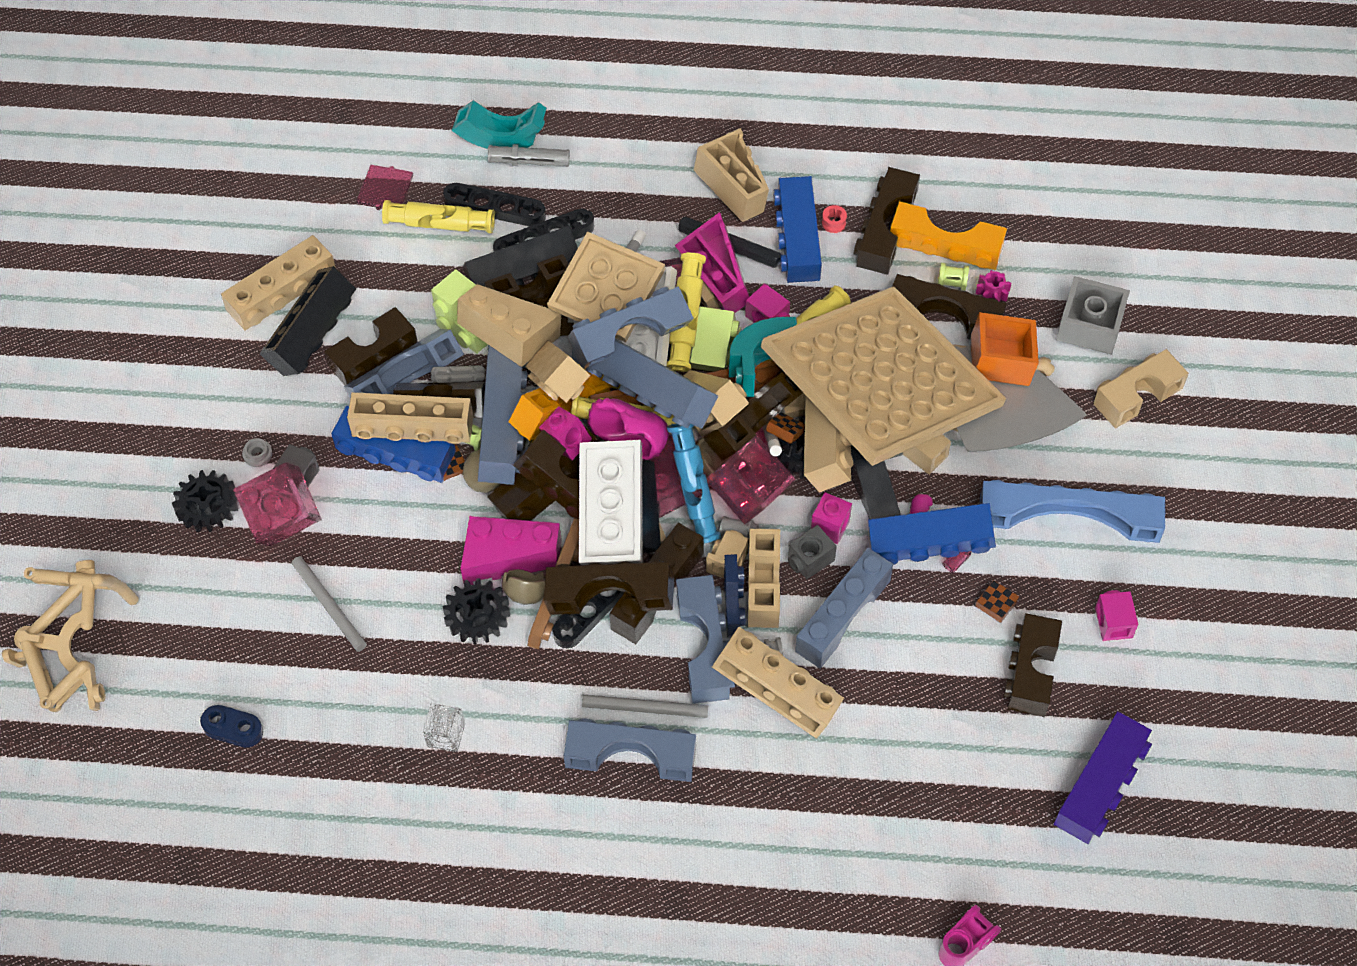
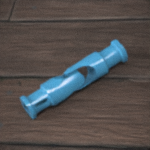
[667,423,721,543]

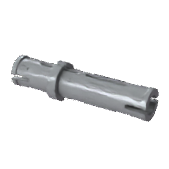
[488,144,570,167]

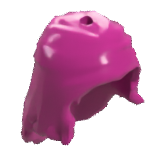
[588,398,669,460]

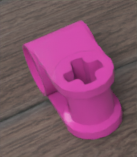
[938,905,1001,966]

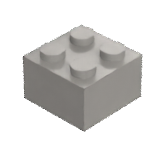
[1056,276,1130,355]

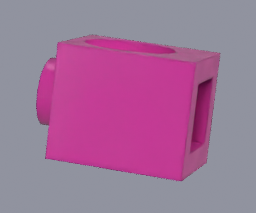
[745,283,790,323]
[539,406,592,460]
[811,492,852,545]
[1095,590,1139,641]

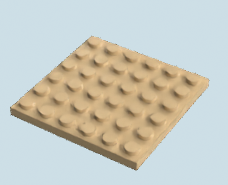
[761,286,1006,466]

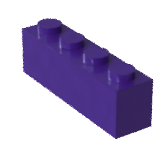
[1054,711,1152,844]

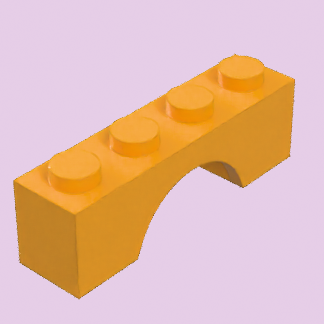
[890,201,1007,270]
[508,370,613,441]

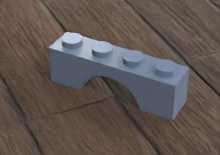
[567,286,694,369]
[344,329,464,398]
[795,548,893,669]
[676,575,735,704]
[563,718,696,782]

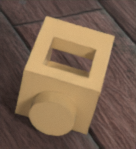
[706,530,749,578]

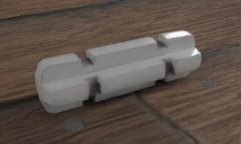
[431,365,485,383]

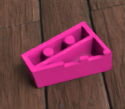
[675,212,750,313]
[460,516,562,585]

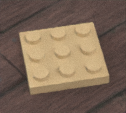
[547,232,666,342]

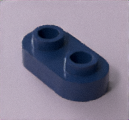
[200,705,264,748]

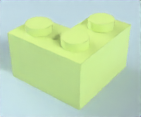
[431,269,488,354]
[690,306,741,372]

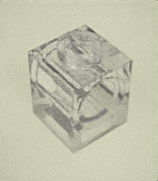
[423,703,465,752]

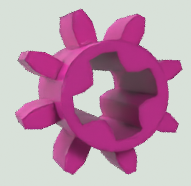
[975,270,1012,302]

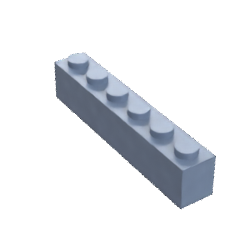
[586,339,718,429]
[477,345,527,485]

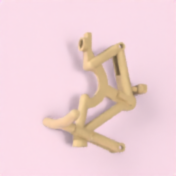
[2,560,139,712]

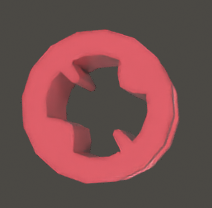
[822,205,847,233]

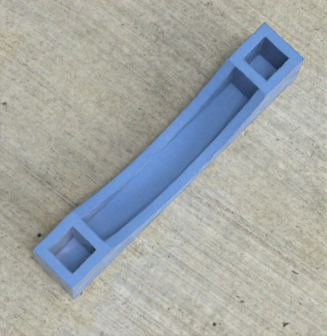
[980,480,1165,543]

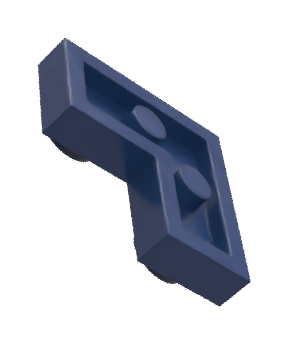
[724,554,746,638]

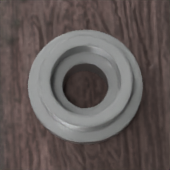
[242,438,272,467]

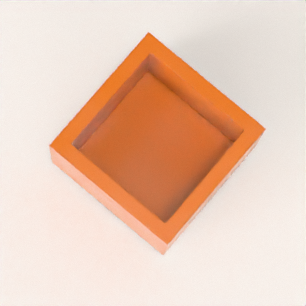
[971,312,1039,386]

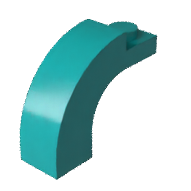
[452,100,547,149]
[729,317,797,397]

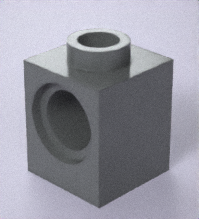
[271,444,320,497]
[788,525,837,580]

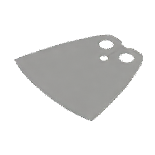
[954,343,1087,452]

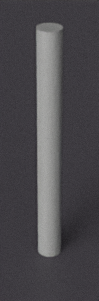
[292,556,367,652]
[582,695,709,718]

